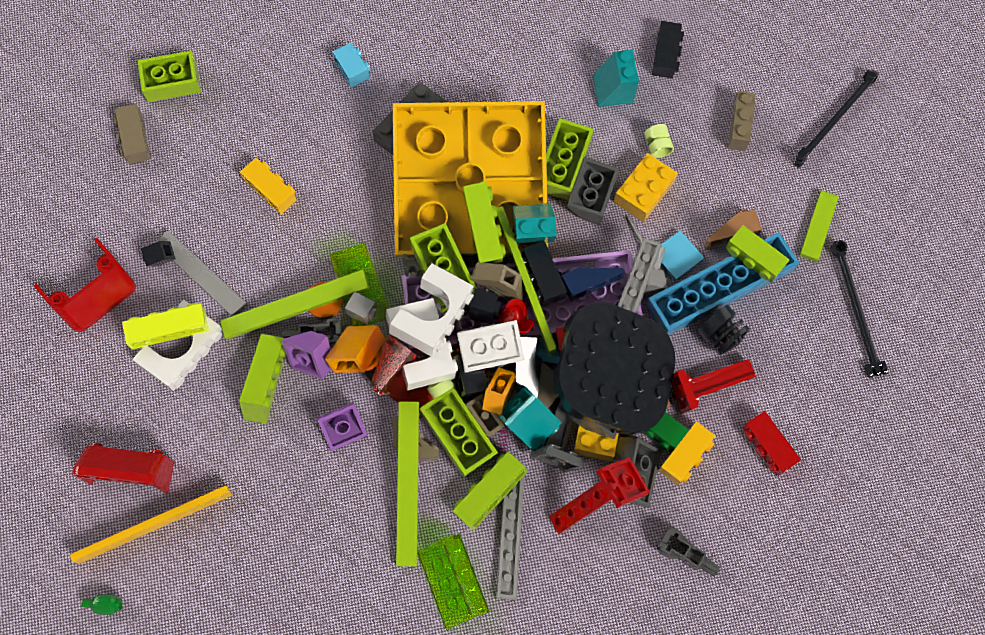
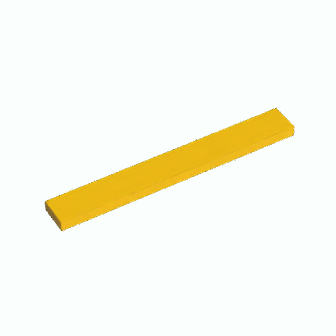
[70,485,233,564]

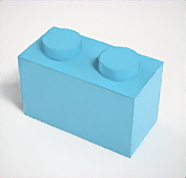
[332,42,370,88]

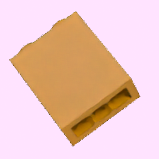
[325,325,386,373]

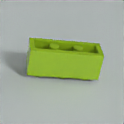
[726,225,790,283]

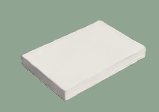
[457,320,525,372]

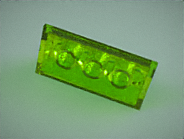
[417,534,490,631]

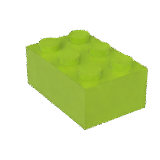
[138,50,201,102]

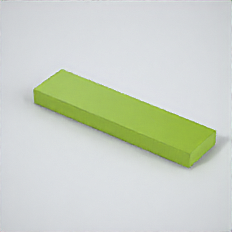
[799,190,839,262]

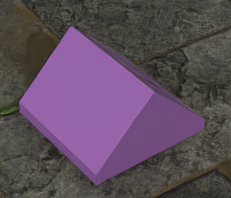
[317,402,368,451]

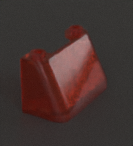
[372,335,433,419]

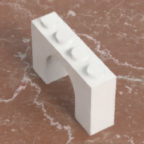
[389,263,474,357]
[386,298,458,390]
[132,300,223,391]

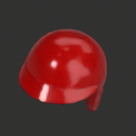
[498,298,534,334]

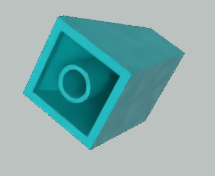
[593,49,639,107]
[513,204,557,245]
[497,386,562,451]

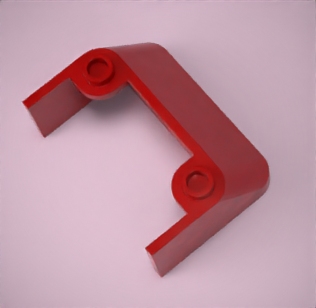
[33,237,136,333]
[71,443,174,494]

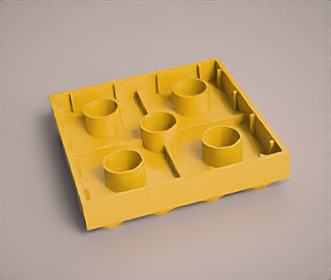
[393,101,548,257]

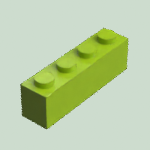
[453,451,528,531]

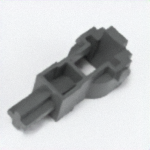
[281,318,342,347]
[658,527,720,577]

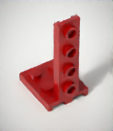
[671,359,756,414]
[549,457,650,534]

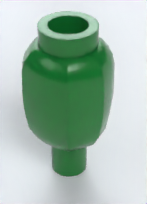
[82,594,123,615]

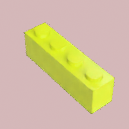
[122,303,209,350]

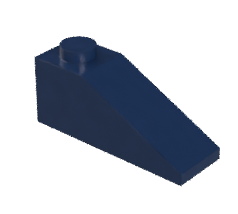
[561,267,625,302]

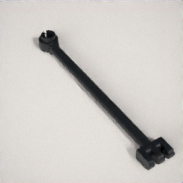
[795,69,879,168]
[830,240,888,378]

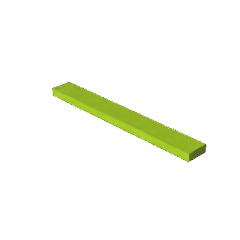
[496,206,556,355]
[220,270,369,340]
[396,402,419,567]

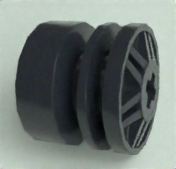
[698,304,750,356]

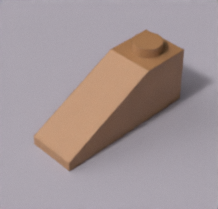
[704,209,762,249]

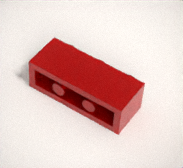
[742,411,801,477]

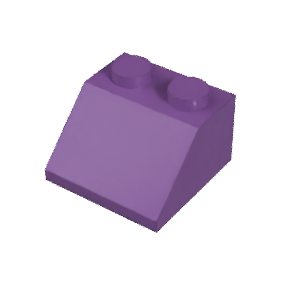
[282,331,331,379]

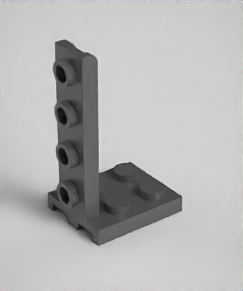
[530,397,585,472]

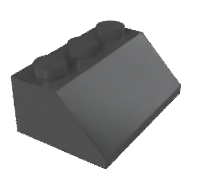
[567,157,620,225]
[613,437,661,508]

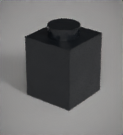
[141,241,176,267]

